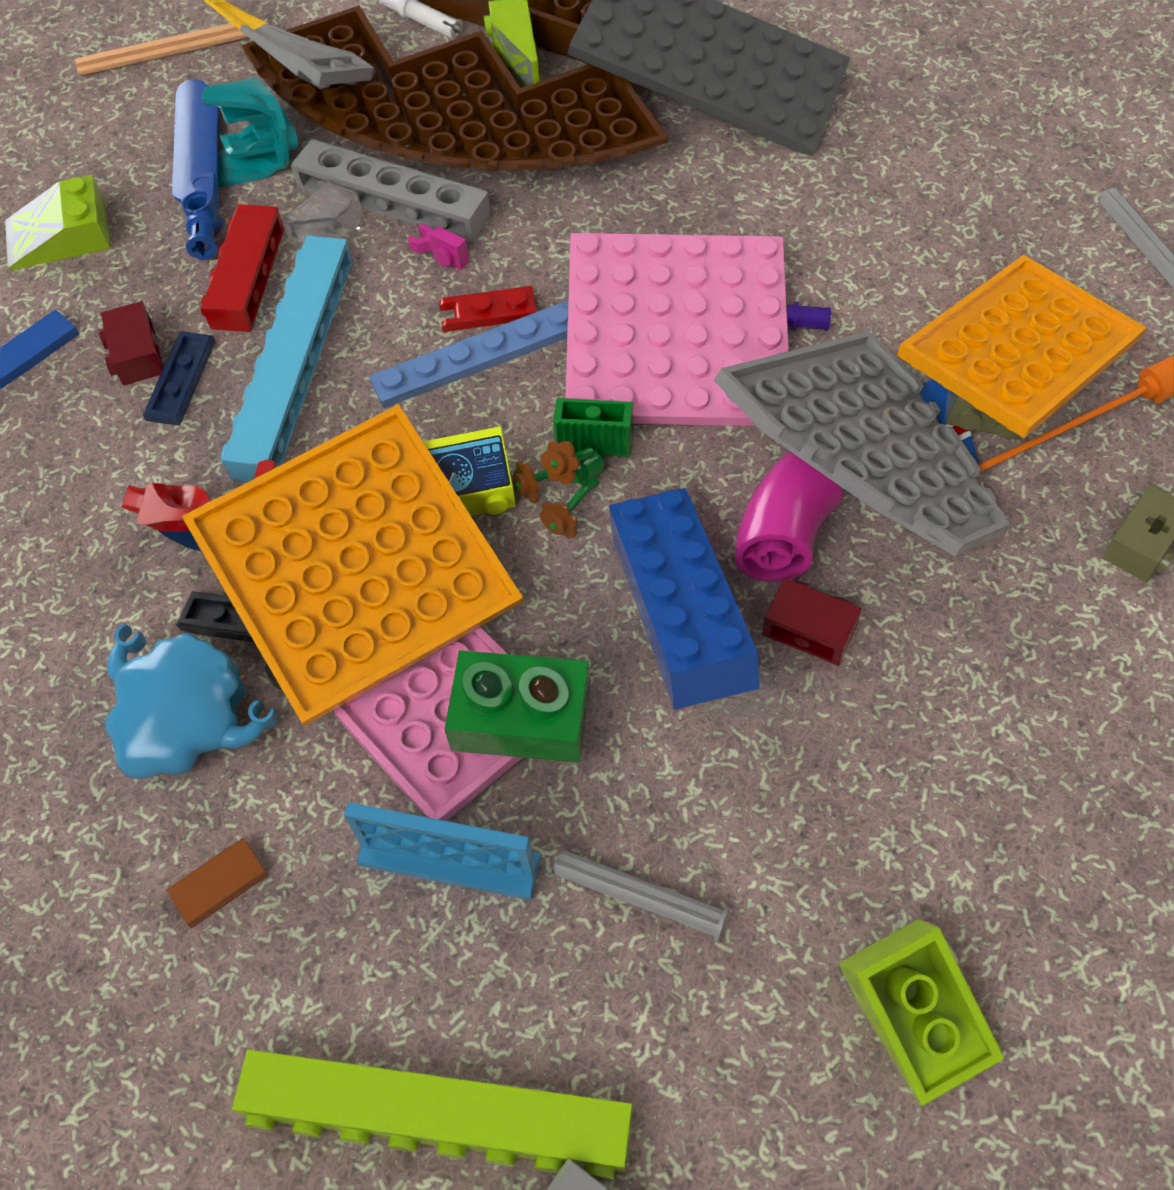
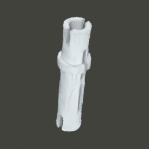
[379,0,463,40]

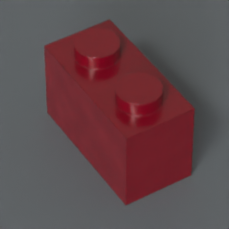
[98,301,164,386]
[762,578,862,666]

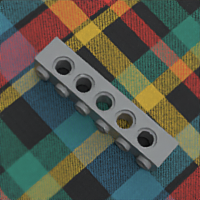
[291,139,491,242]

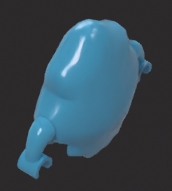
[104,624,279,779]

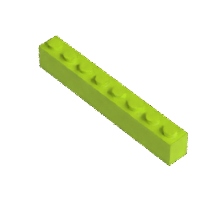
[232,1049,633,1181]

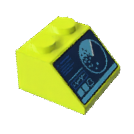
[423,426,516,516]

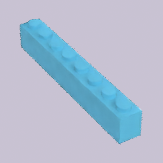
[221,235,353,482]

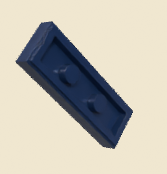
[143,331,215,426]

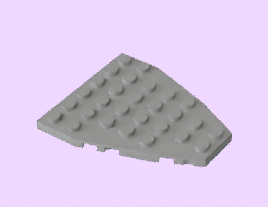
[714,331,1010,556]

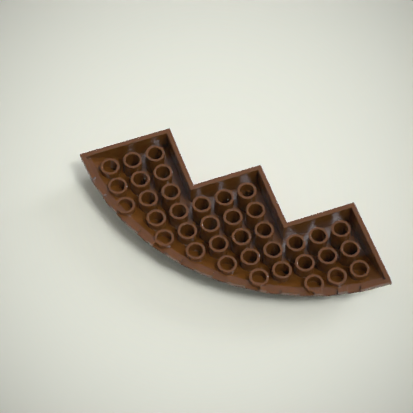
[241,5,669,171]

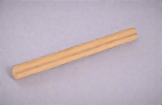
[75,23,249,76]

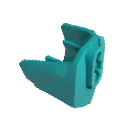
[202,78,298,187]

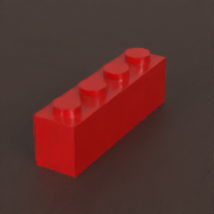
[200,204,284,332]

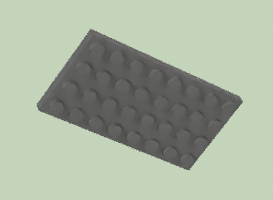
[567,0,850,156]

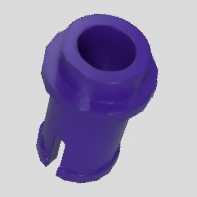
[786,301,831,331]

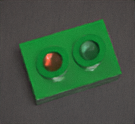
[444,650,591,763]

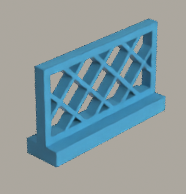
[344,802,541,900]

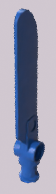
[172,79,224,260]

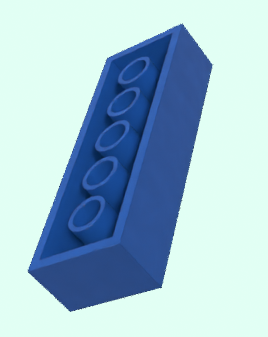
[608,488,759,710]

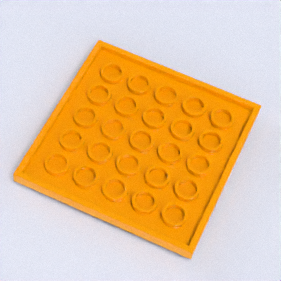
[182,404,523,727]

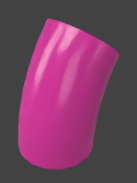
[735,451,843,582]

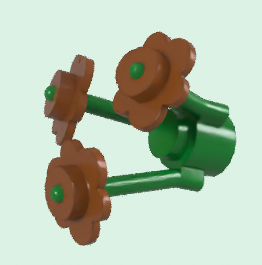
[512,441,604,538]

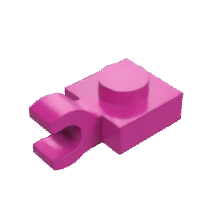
[407,224,469,270]

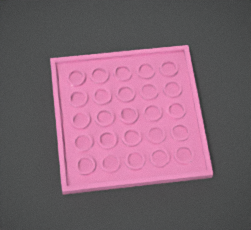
[565,233,788,426]

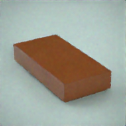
[166,838,269,929]

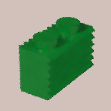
[553,398,634,458]

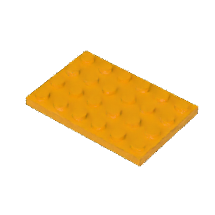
[897,255,1147,439]

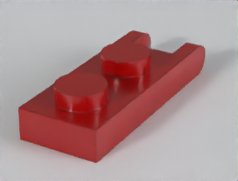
[439,286,536,332]

